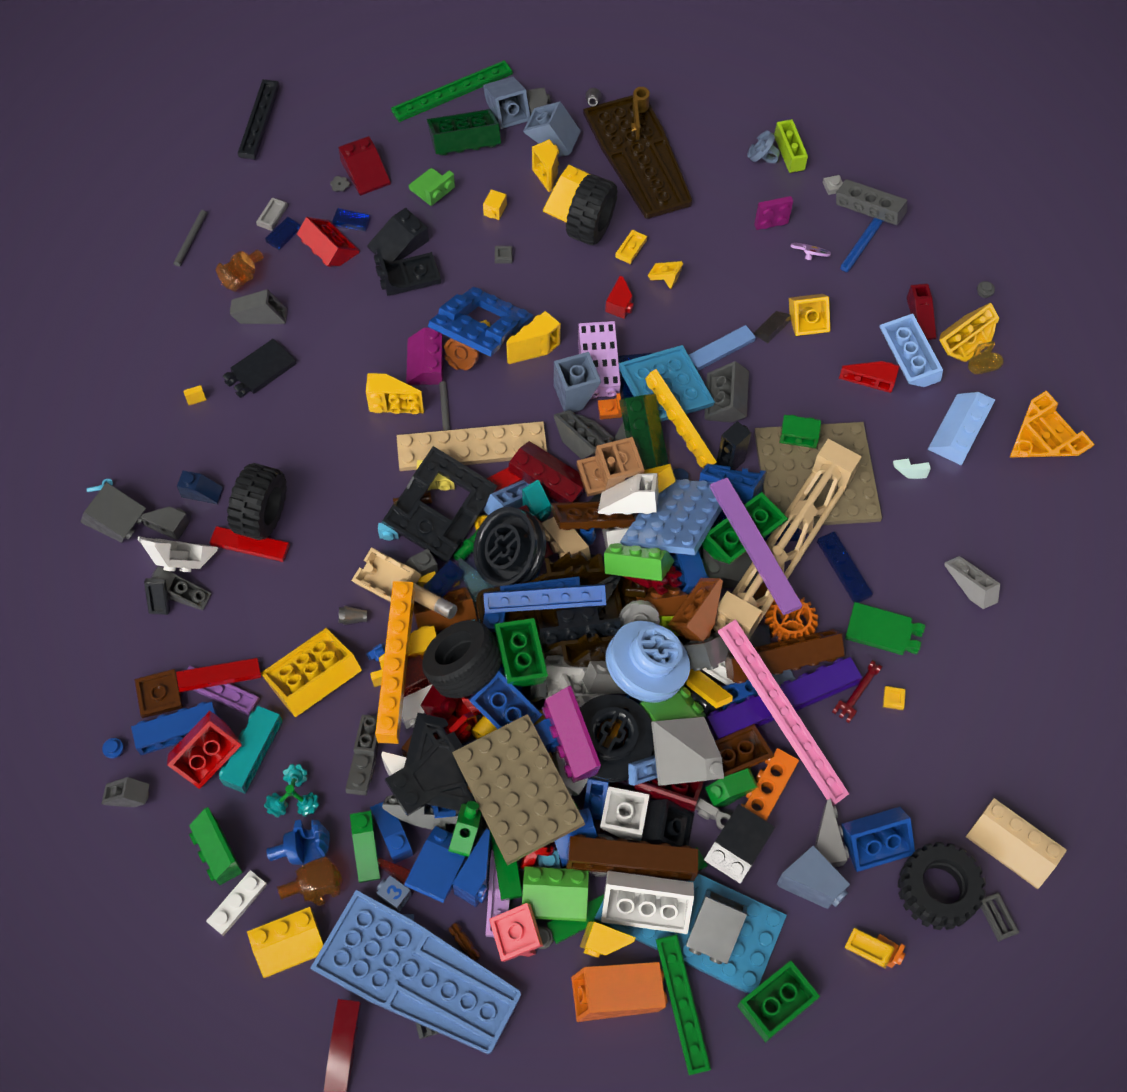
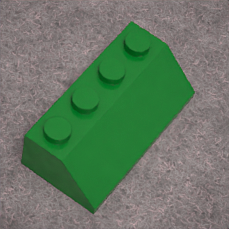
[701,492,788,564]

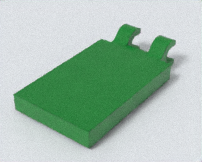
[845,602,925,655]

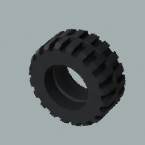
[566,174,618,245]
[227,463,287,540]
[898,842,986,930]

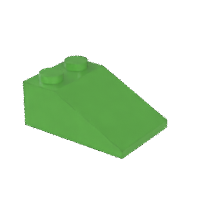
[639,686,707,722]

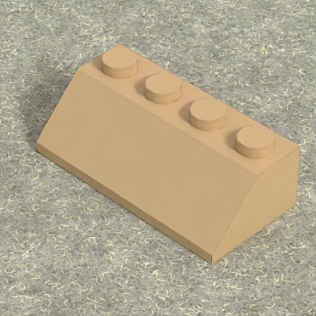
[966,798,1067,889]

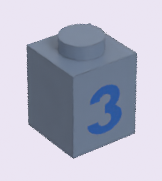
[377,876,412,913]

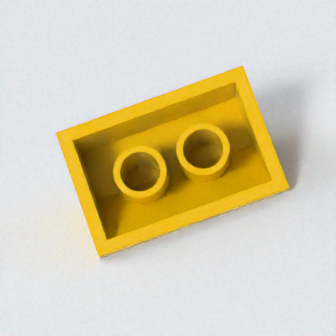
[247,907,324,978]

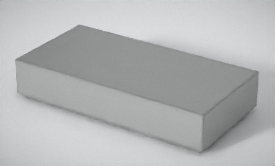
[256,198,288,231]

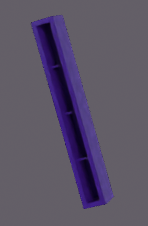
[706,657,862,741]

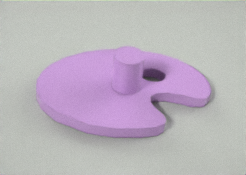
[791,243,831,260]

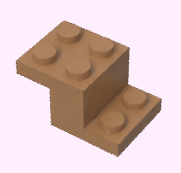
[576,437,644,497]

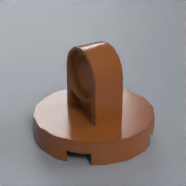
[444,338,479,371]

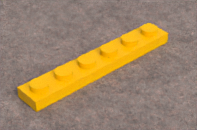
[645,369,717,469]

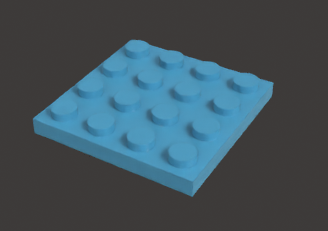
[619,345,715,422]

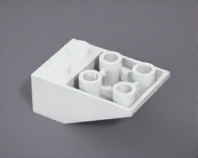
[598,473,659,515]

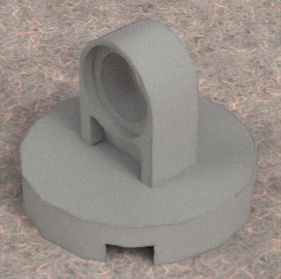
[619,600,660,627]

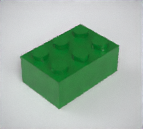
[737,960,820,1043]

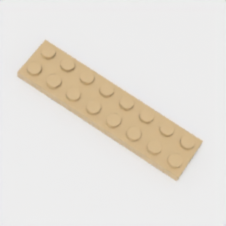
[397,422,547,471]

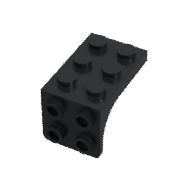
[374,248,441,296]

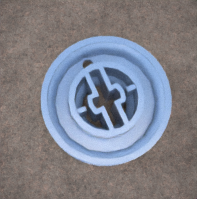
[606,621,690,703]

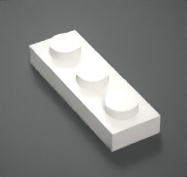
[206,870,267,936]

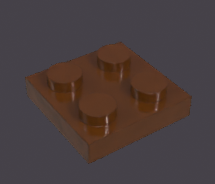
[134,669,183,718]

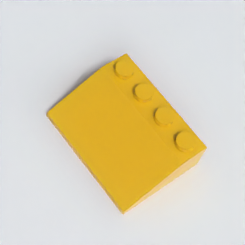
[261,628,362,717]

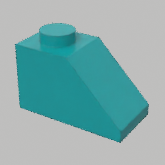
[522,480,551,521]

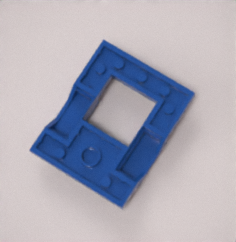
[428,287,533,357]

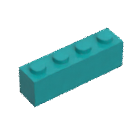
[219,706,283,794]

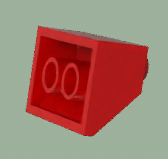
[297,217,360,267]
[167,711,242,789]

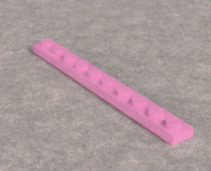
[718,619,849,806]

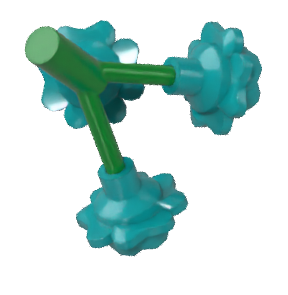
[264,764,319,817]

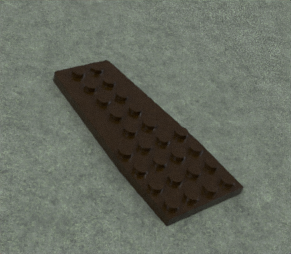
[583,95,692,219]

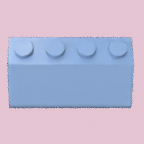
[879,314,943,387]
[928,392,995,465]

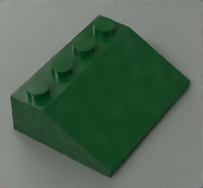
[427,109,501,155]

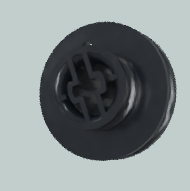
[473,507,546,587]
[580,694,654,783]

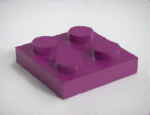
[754,196,793,230]

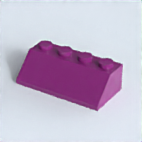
[542,686,601,783]

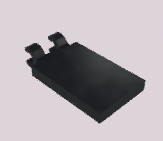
[223,339,296,398]

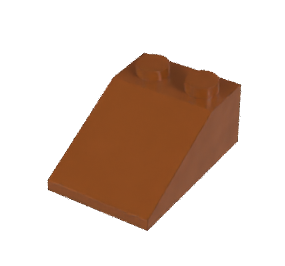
[668,578,723,642]

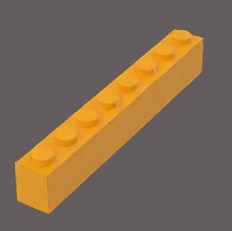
[375,581,415,744]

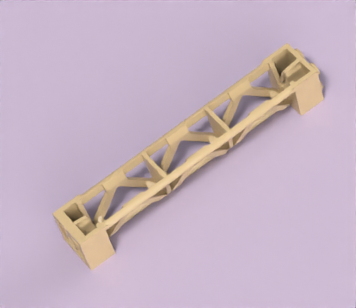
[713,439,862,639]

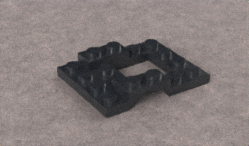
[382,446,497,563]

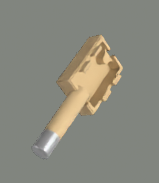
[351,547,457,619]

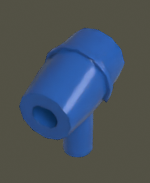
[579,528,596,546]

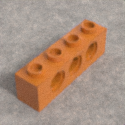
[741,748,799,821]

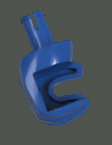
[266,820,330,865]

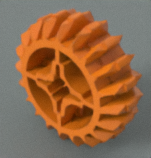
[765,594,818,642]

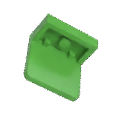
[409,168,455,206]

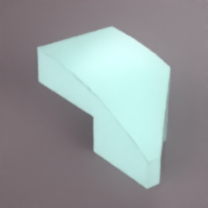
[893,458,931,479]

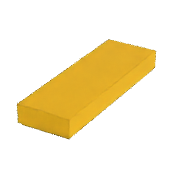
[685,668,733,709]

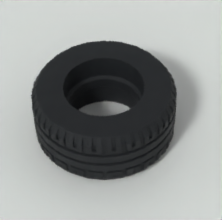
[422,620,502,698]

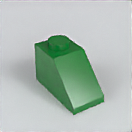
[705,768,758,807]

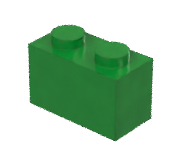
[779,415,821,449]

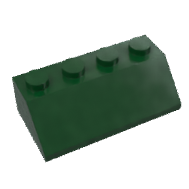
[619,394,669,470]

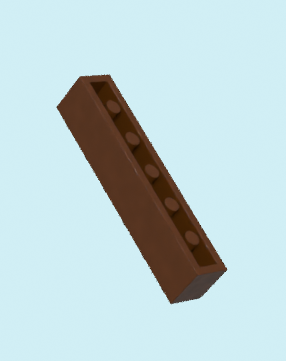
[725,629,845,683]
[566,835,698,882]

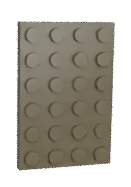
[452,714,585,865]

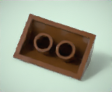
[715,724,774,780]

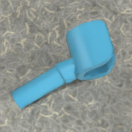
[87,479,113,492]

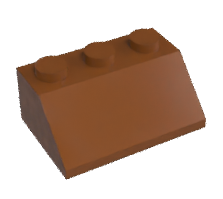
[413,587,477,632]

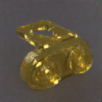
[968,341,1003,374]

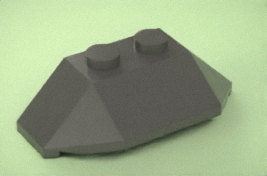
[554,410,614,459]

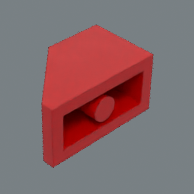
[605,276,634,319]

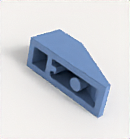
[484,480,530,515]

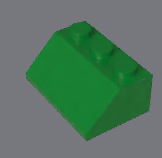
[494,618,548,687]
[189,807,243,885]

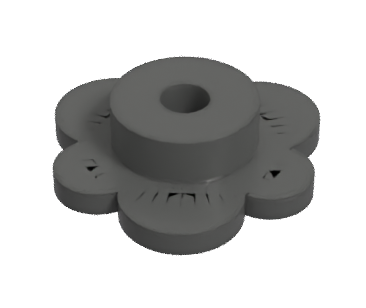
[330,176,350,192]

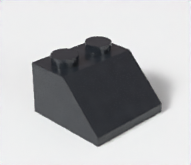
[641,799,694,847]

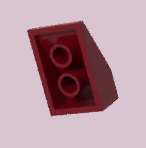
[338,136,391,196]

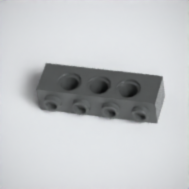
[836,179,907,225]

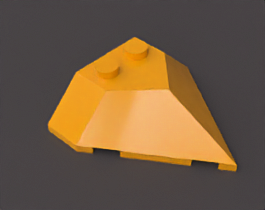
[1010,391,1095,458]

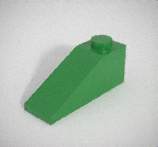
[350,811,380,883]

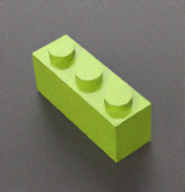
[774,119,808,173]

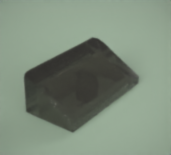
[754,311,791,344]

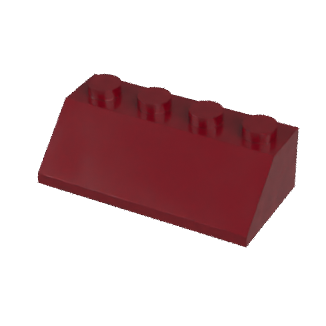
[508,441,585,503]

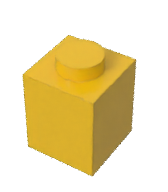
[483,189,507,220]

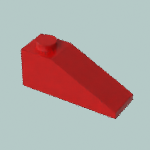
[839,361,899,393]

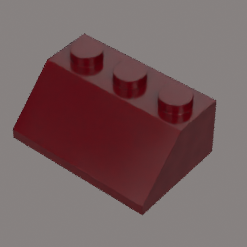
[635,778,704,812]

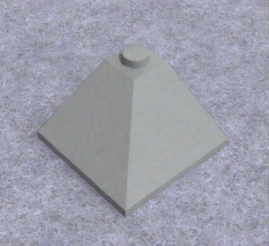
[651,717,724,786]

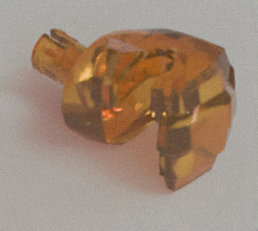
[215,250,263,292]
[277,857,342,906]

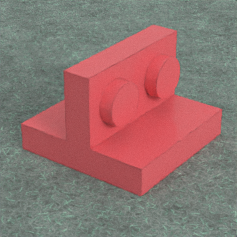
[489,903,543,962]

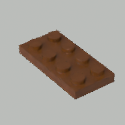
[551,502,635,530]

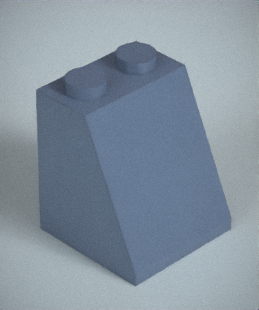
[483,77,530,129]
[523,101,581,157]
[554,352,601,412]
[777,846,850,909]

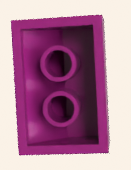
[406,328,443,385]

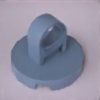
[747,130,780,163]

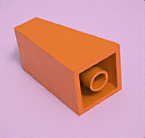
[571,962,667,1022]

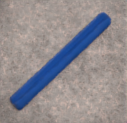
[840,218,884,272]

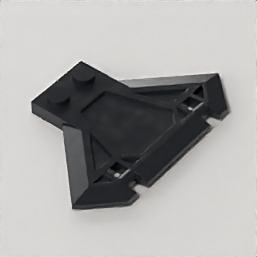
[385,713,483,817]

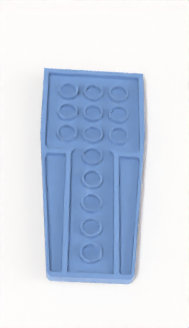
[310,890,521,1054]

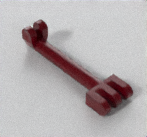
[832,660,883,723]

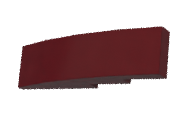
[324,999,361,1092]

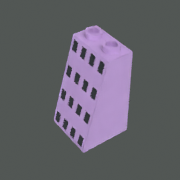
[578,321,620,398]

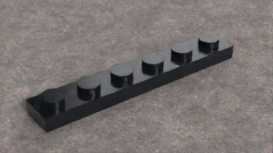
[238,79,279,159]

